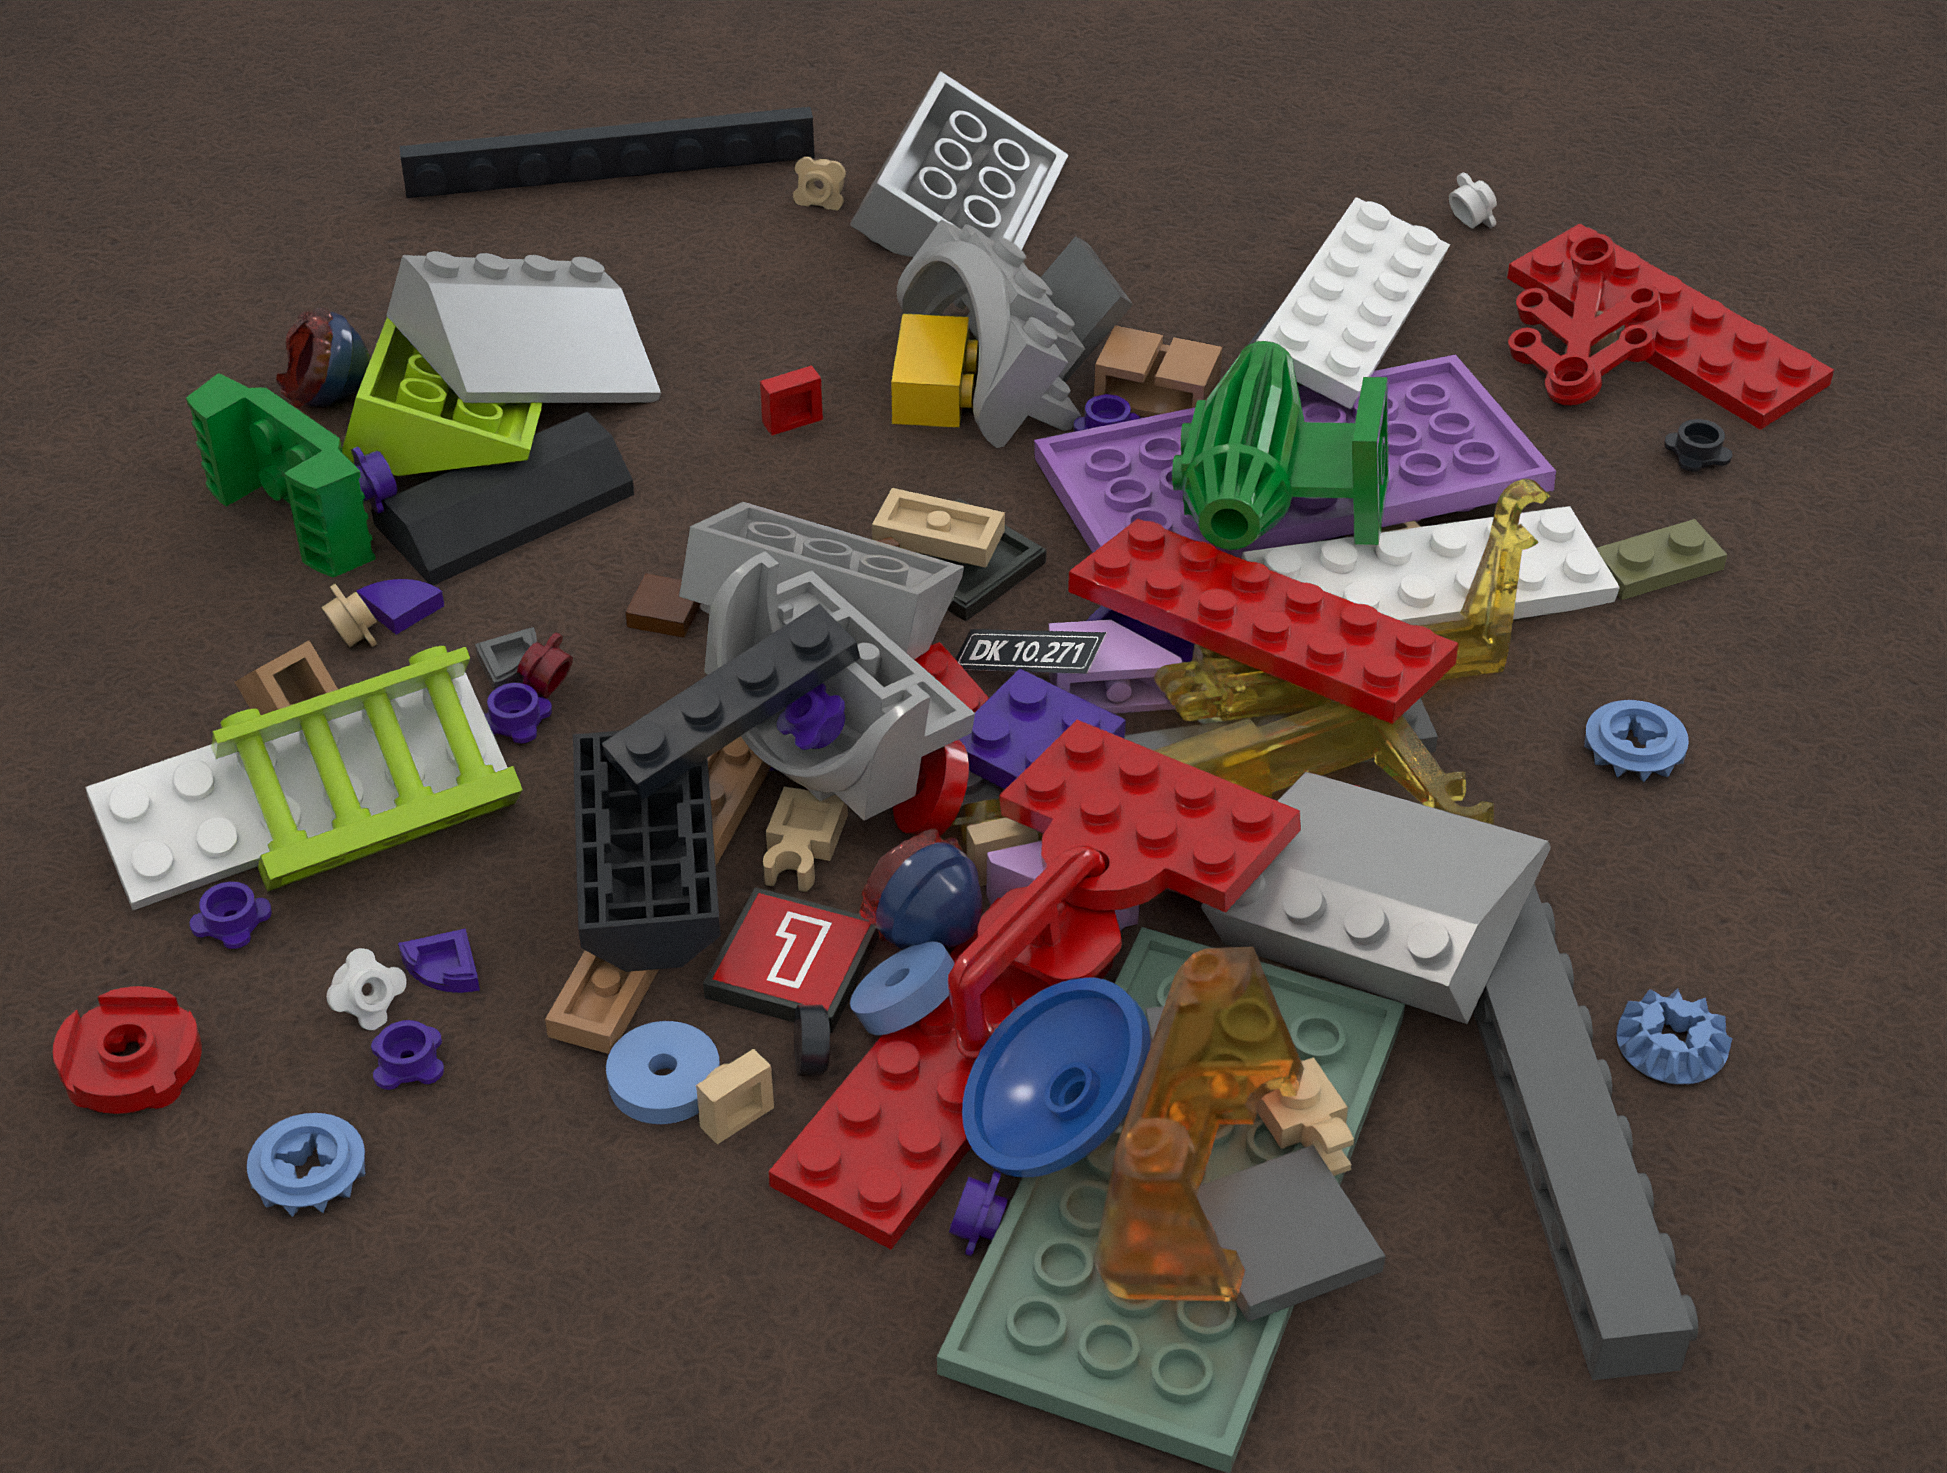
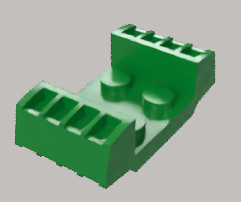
[186,373,376,578]

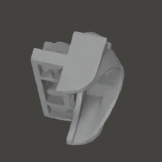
[896,220,1085,448]
[704,551,975,820]

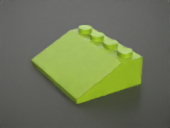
[342,317,542,476]

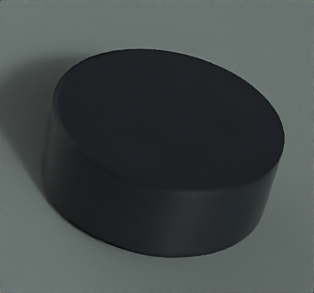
[794,1004,830,1075]

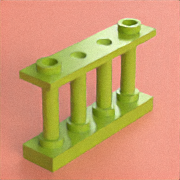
[211,646,523,892]

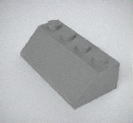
[679,502,964,659]

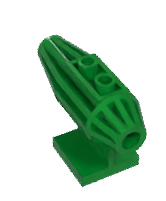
[1172,341,1389,550]

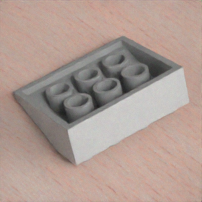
[849,71,1068,257]
[386,251,661,403]
[1201,772,1551,1024]

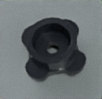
[1664,419,1733,472]

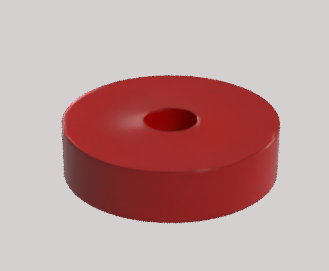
[893,739,969,839]

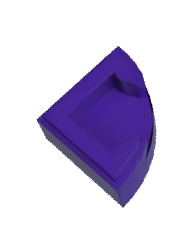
[357,579,444,635]
[398,929,480,993]

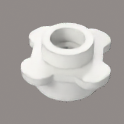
[1449,173,1497,229]
[327,948,406,1030]

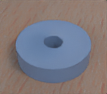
[850,942,955,1035]
[606,1021,720,1124]

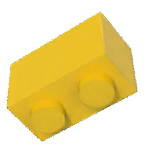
[891,314,979,427]

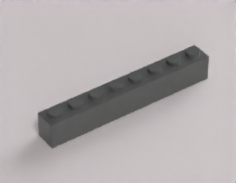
[1473,884,1698,1380]

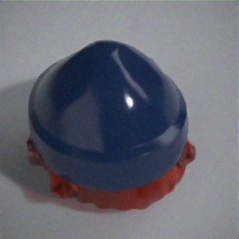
[276,308,371,408]
[859,829,982,950]

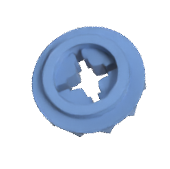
[1584,700,1689,782]
[1616,988,1732,1084]
[247,1113,365,1217]

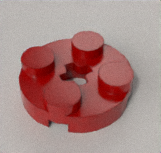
[53,986,202,1114]

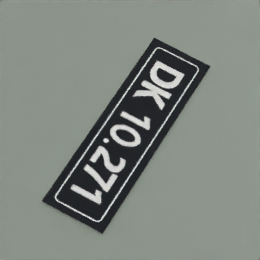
[955,629,1107,674]

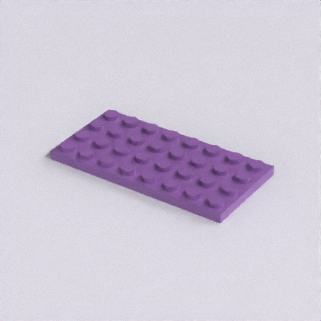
[1034,355,1556,558]

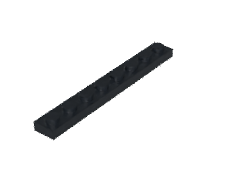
[400,107,815,198]

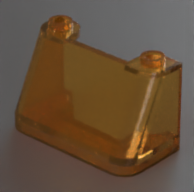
[1094,947,1304,1301]

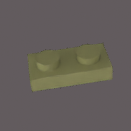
[1596,519,1727,600]

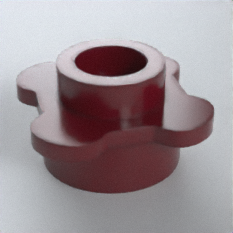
[517,632,573,698]

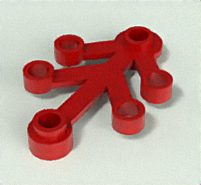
[1508,233,1661,405]

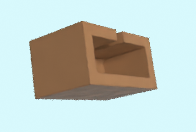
[1094,326,1222,417]

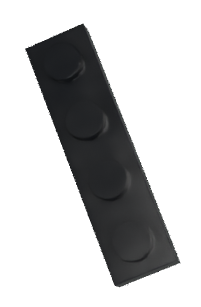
[602,604,860,800]

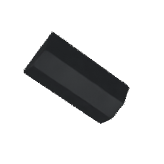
[371,412,634,585]
[573,731,721,972]

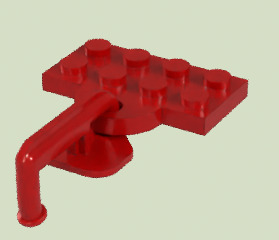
[947,720,1301,1060]

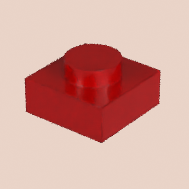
[760,365,823,436]

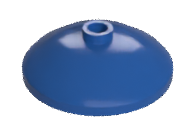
[962,978,1151,1178]

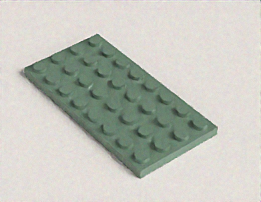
[937,927,1405,1473]

